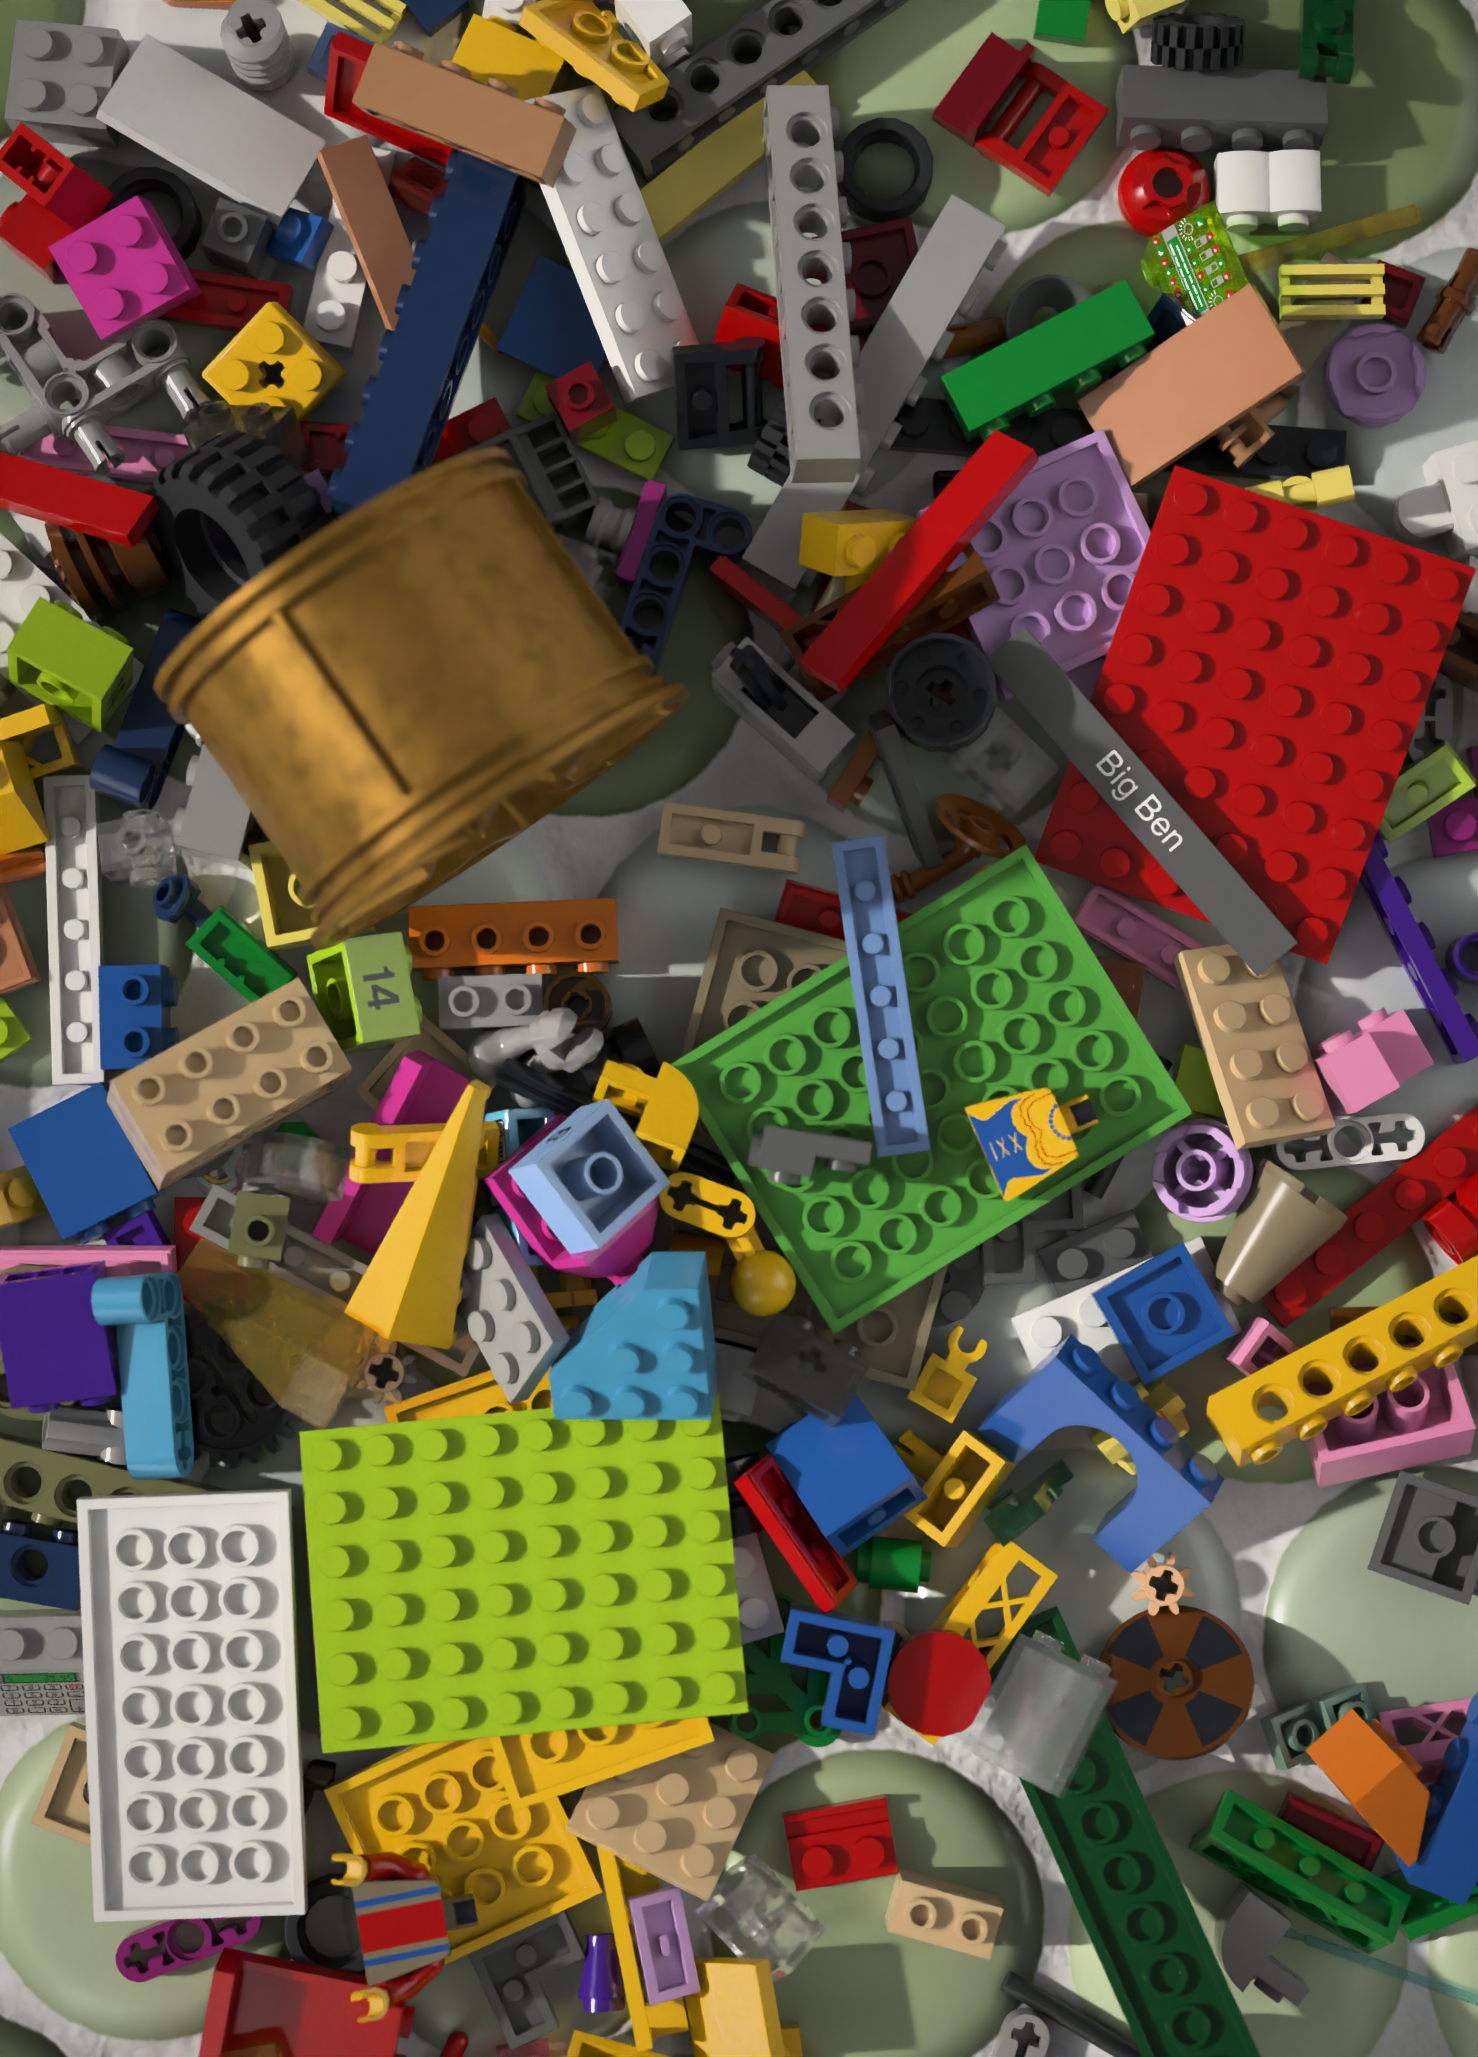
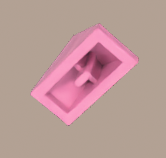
[1221,1316,1300,1377]

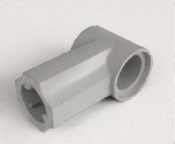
[41,1404,127,1465]

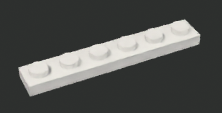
[43,775,108,1086]

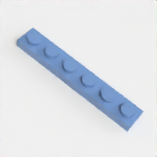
[831,835,930,1158]

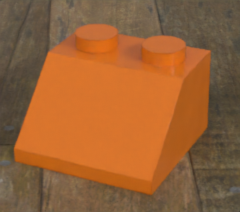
[1305,1709,1430,1867]

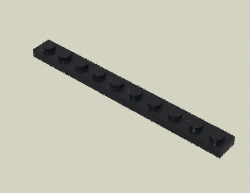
[878,398,1347,481]

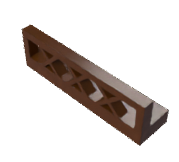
[779,542,1001,703]

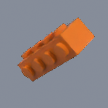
[408,898,620,981]

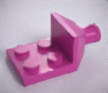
[483,1114,660,1286]

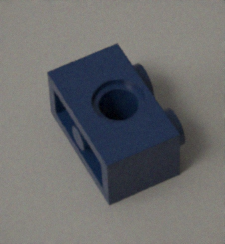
[0,1519,81,1611]

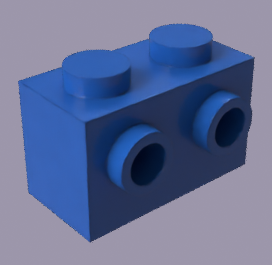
[98,964,180,1072]

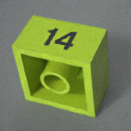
[7,597,134,733]
[306,931,422,1054]

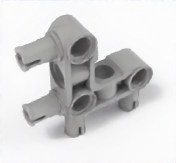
[0,293,213,475]

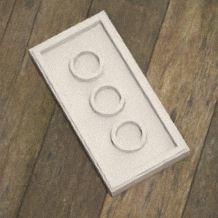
[96,33,327,225]

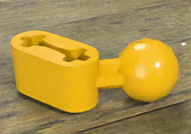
[659,1172,796,1317]

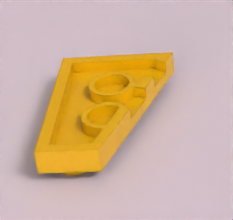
[519,0,670,112]

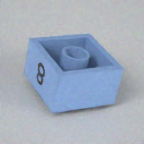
[508,1099,671,1254]

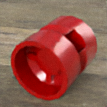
[1421,1172,1478,1265]

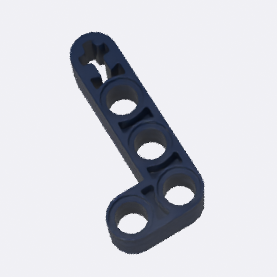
[619,493,752,677]
[89,608,205,812]

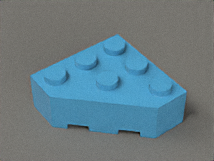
[549,1252,719,1420]

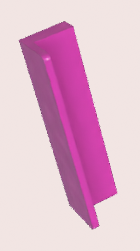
[311,1049,470,1256]

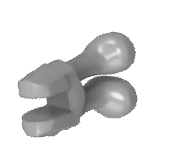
[468,1008,604,1108]

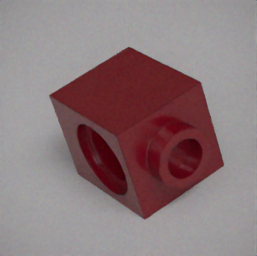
[544,361,618,444]

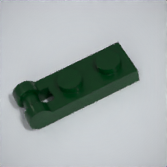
[1297,0,1355,85]

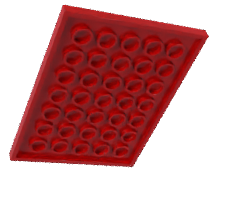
[1034,465,1477,964]

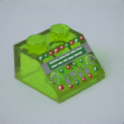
[1141,201,1249,317]

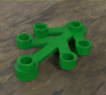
[729,1593,842,1747]

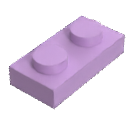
[624,1884,700,2006]

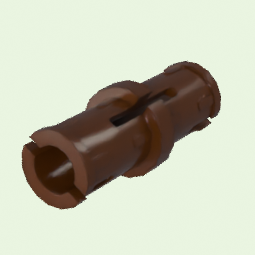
[1416,248,1478,354]

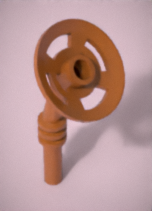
[890,793,1027,904]

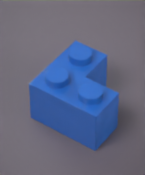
[780,1602,895,1736]

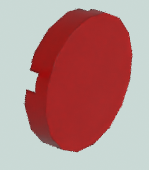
[885,1628,992,1737]

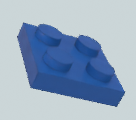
[1090,1242,1235,1385]

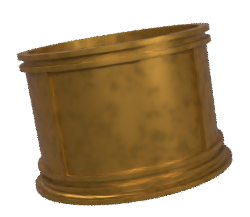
[154,447,690,950]

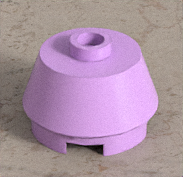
[1152,1119,1253,1223]

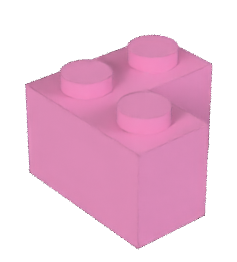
[1312,1007,1434,1116]

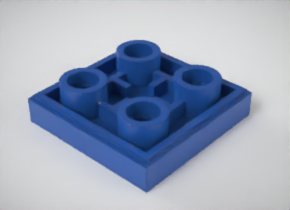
[496,255,607,379]

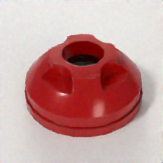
[1117,148,1210,240]

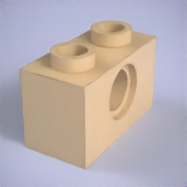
[885,1868,1004,1960]

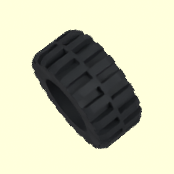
[150,432,334,619]

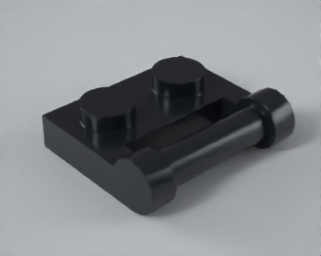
[672,336,768,450]

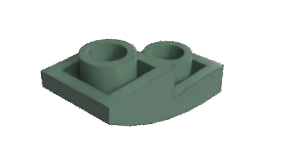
[1260,1683,1377,1770]

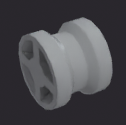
[584,496,637,557]

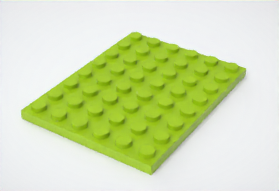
[299,1392,749,1753]

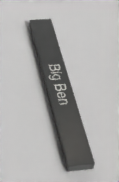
[988,626,1298,976]

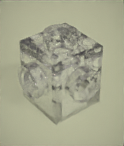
[96,809,182,888]

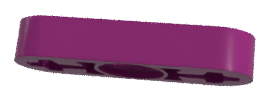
[116,1916,264,1982]

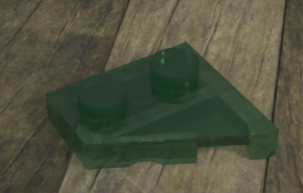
[983,1459,1074,1547]

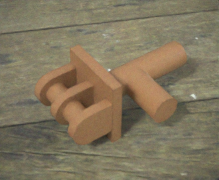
[1214,393,1286,468]

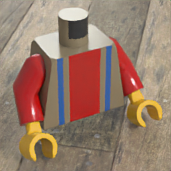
[331,1851,478,2023]

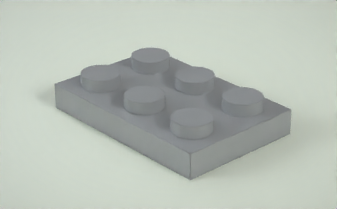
[457,1213,570,1404]

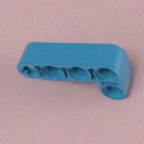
[91,1272,194,1480]

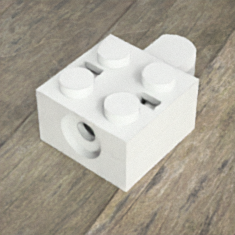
[1392,440,1478,561]

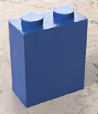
[8,1082,165,1245]
[765,1386,928,1558]

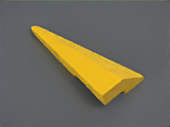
[344,1079,491,1349]

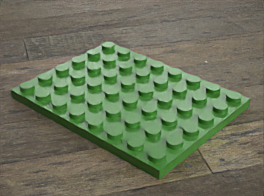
[670,844,1193,1334]

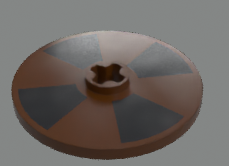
[1096,1605,1254,1760]

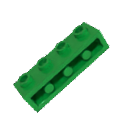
[940,279,1155,442]

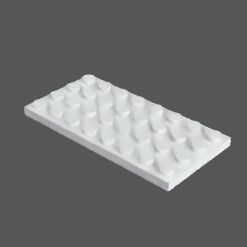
[77,1489,308,1922]

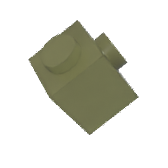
[228,1190,291,1270]

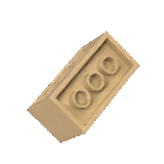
[106,977,353,1191]

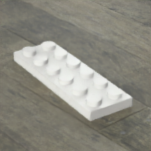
[524,84,699,404]

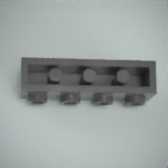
[1115,65,1328,152]

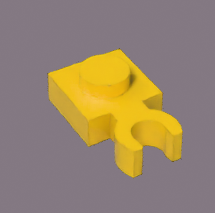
[906,1325,987,1423]

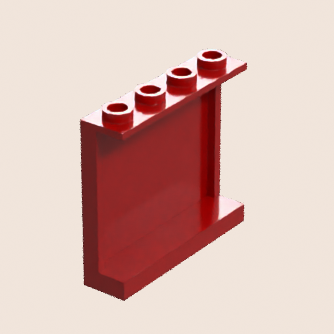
[198,1947,416,2057]

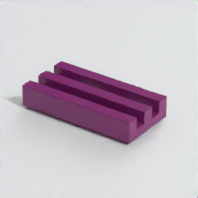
[615,479,667,590]

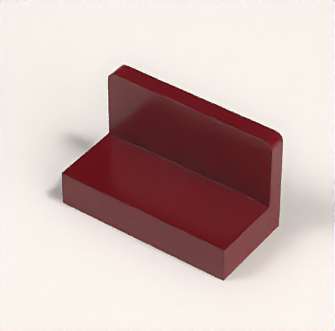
[932,32,1036,148]

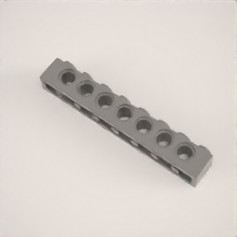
[762,85,868,483]

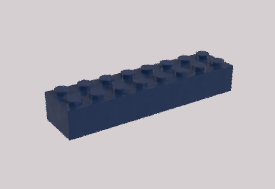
[327,149,526,521]

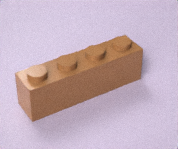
[352,41,577,188]

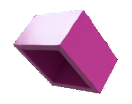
[48,195,202,343]

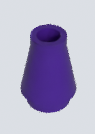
[578,1933,626,2012]

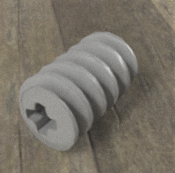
[220,0,296,93]

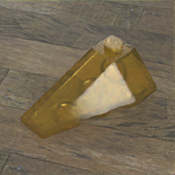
[177,1237,380,1430]

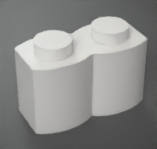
[1213,149,1321,233]

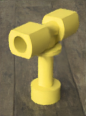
[1244,465,1355,513]

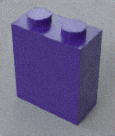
[0,1260,121,1413]

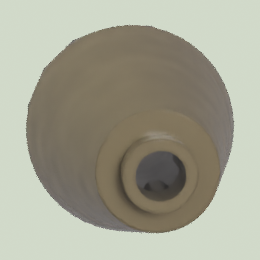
[1211,1158,1348,1306]

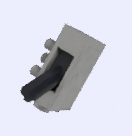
[711,636,856,786]

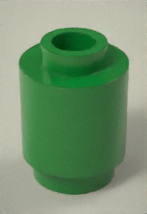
[856,1536,932,1593]

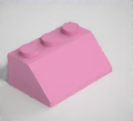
[1304,1341,1476,1488]

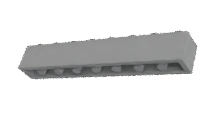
[742,194,1008,592]

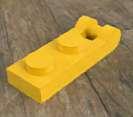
[349,1121,500,1183]

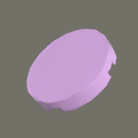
[1322,323,1427,427]

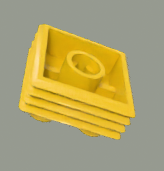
[202,302,347,446]

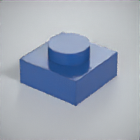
[265,207,335,272]

